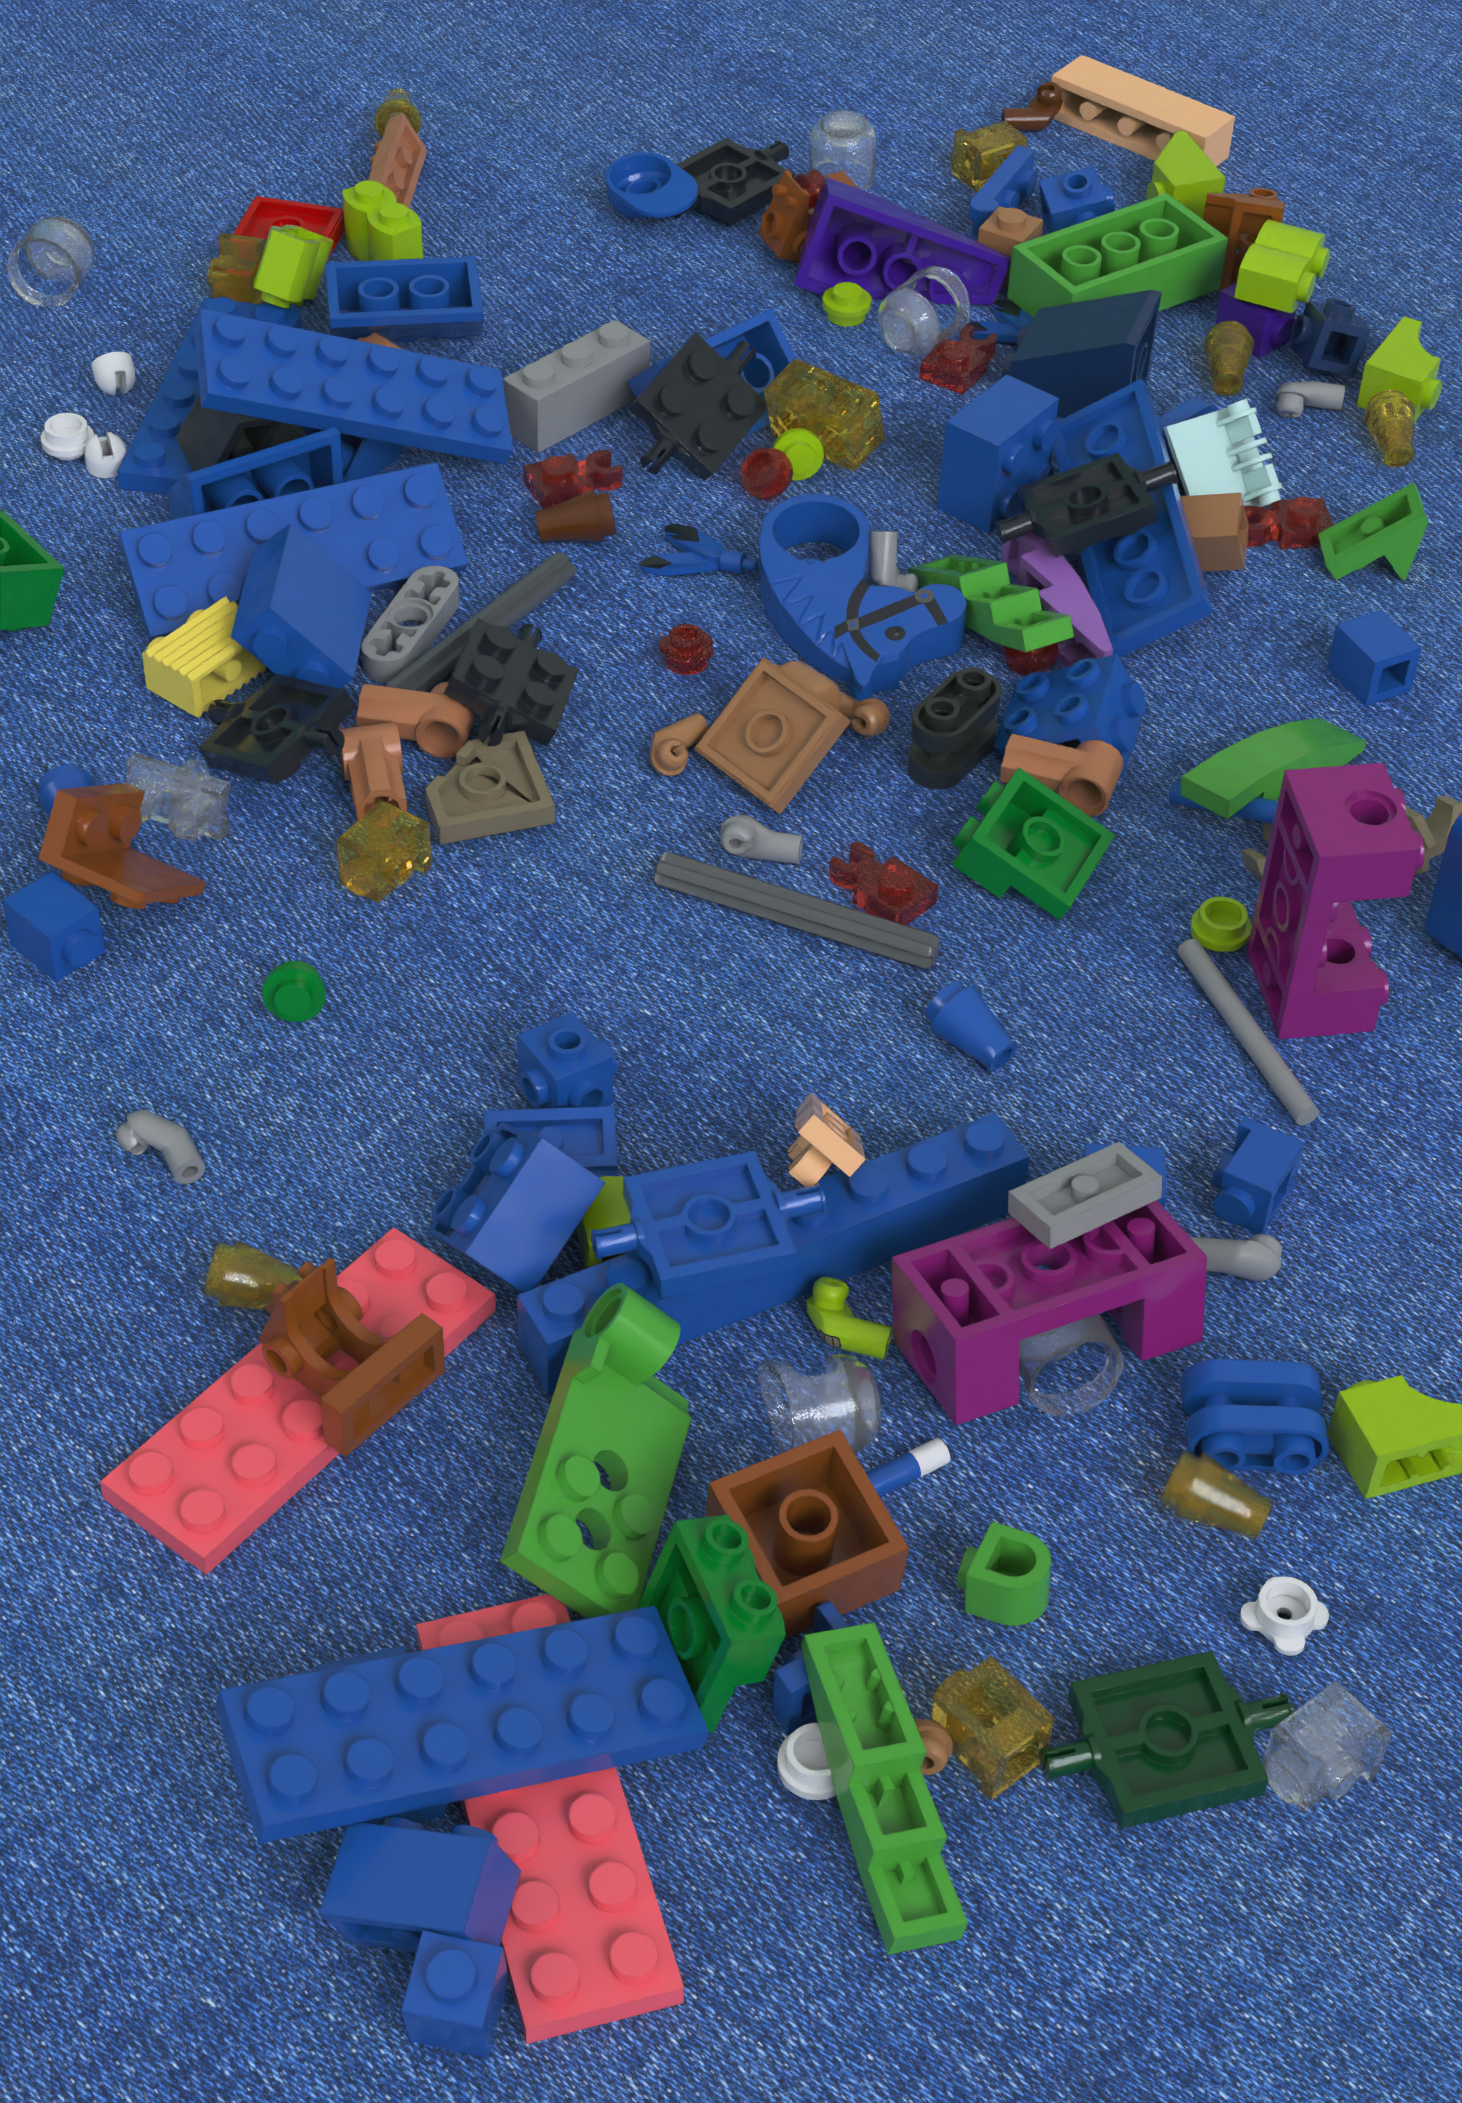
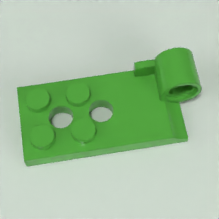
[499,1283,692,1619]

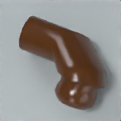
[1001,82,1063,132]

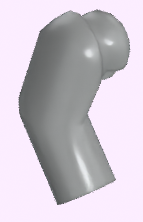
[869,531,918,592]
[1189,1234,1282,1282]

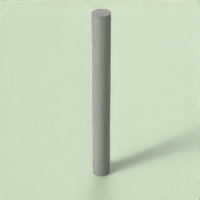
[1177,938,1319,1126]

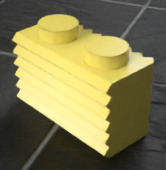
[142,596,267,718]

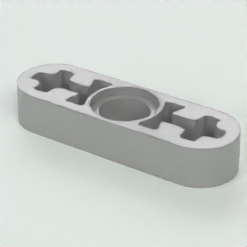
[361,566,460,683]

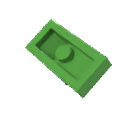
[1318,483,1428,581]

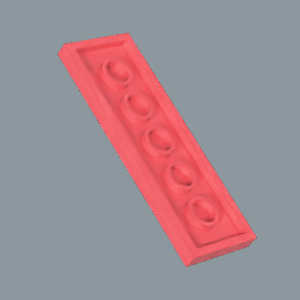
[100,1227,496,1575]
[416,1594,684,2044]

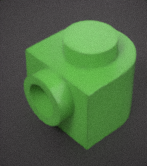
[957,1521,1051,1626]

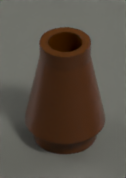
[535,489,616,543]

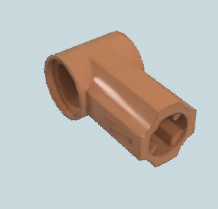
[356,682,477,759]
[339,722,407,829]
[1000,733,1124,817]

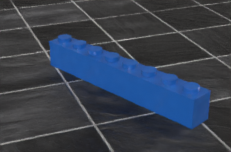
[517,1113,1030,1396]

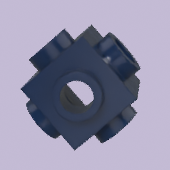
[1290,298,1371,377]

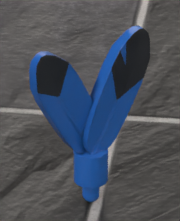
[960,299,1034,343]
[640,524,759,576]

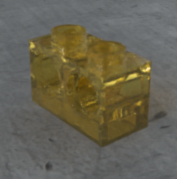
[764,358,885,471]

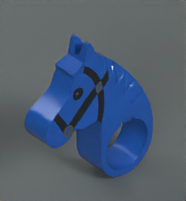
[759,494,967,701]

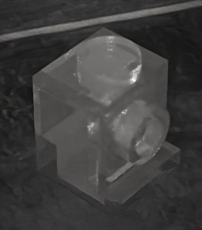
[1262,1680,1392,1812]

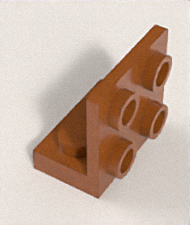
[38,783,206,909]

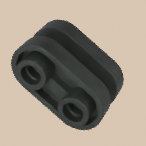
[907,668,1002,789]

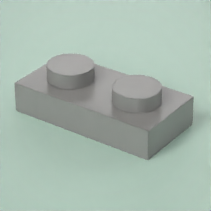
[1008,1142,1162,1249]

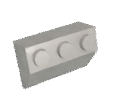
[503,320,650,453]

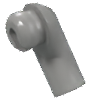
[1275,381,1345,418]
[720,815,803,865]
[116,1110,206,1184]

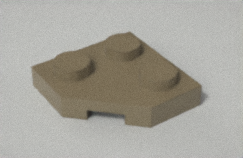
[425,731,555,845]

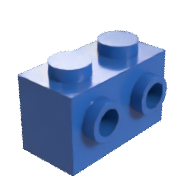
[319,1816,521,1953]

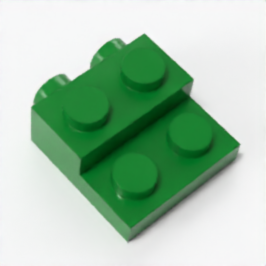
[951,767,1115,920]
[638,1514,786,1733]

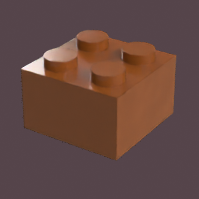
[705,1429,910,1640]

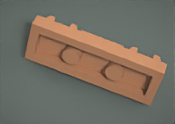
[368,112,428,208]

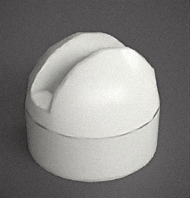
[91,352,136,396]
[84,432,127,478]

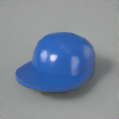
[605,152,698,219]

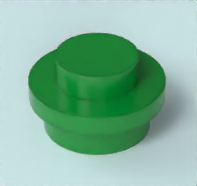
[262,961,326,1022]

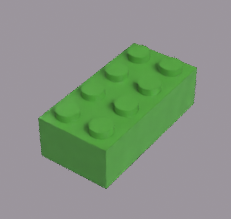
[1007,193,1228,318]

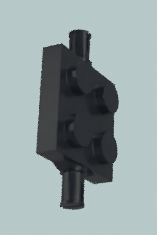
[671,138,795,225]
[629,332,770,481]
[995,453,1178,558]
[444,618,579,747]
[198,674,355,785]

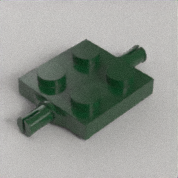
[1039,1651,1295,1829]

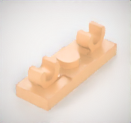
[787,1093,866,1187]

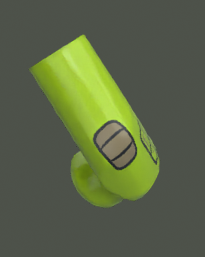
[807,1277,893,1360]

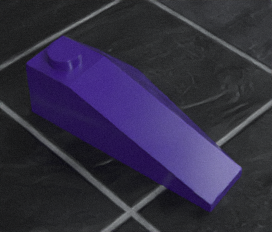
[794,177,1011,305]

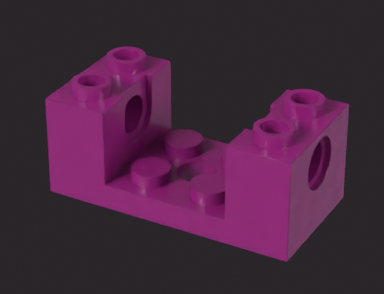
[1246,763,1425,1040]
[892,1200,1207,1425]

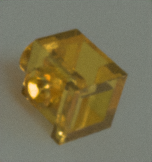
[951,121,1027,193]
[208,233,267,304]
[337,800,432,903]
[932,1656,1054,1800]

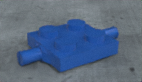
[590,1150,826,1298]

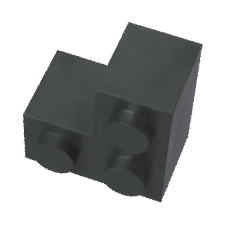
[176,393,307,472]

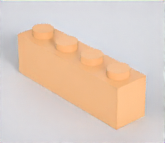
[1051,55,1235,167]

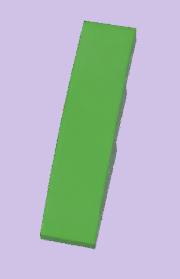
[907,554,1074,652]
[1180,718,1366,819]
[801,1622,968,1955]

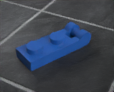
[967,145,1038,241]

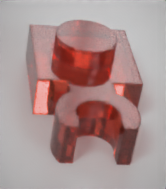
[919,325,997,395]
[523,450,623,509]
[1244,497,1334,550]
[829,841,939,925]

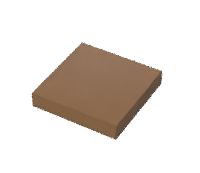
[694,657,851,814]

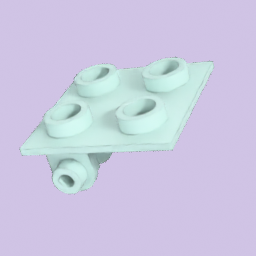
[1163,399,1283,513]

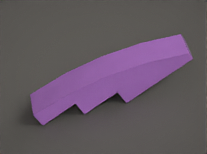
[1001,533,1113,667]

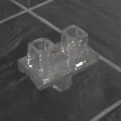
[126,753,230,842]

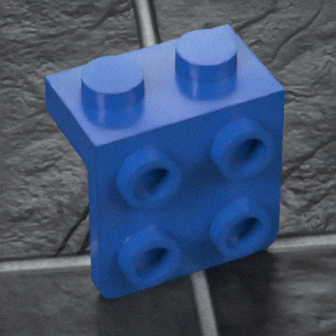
[994,654,1146,778]

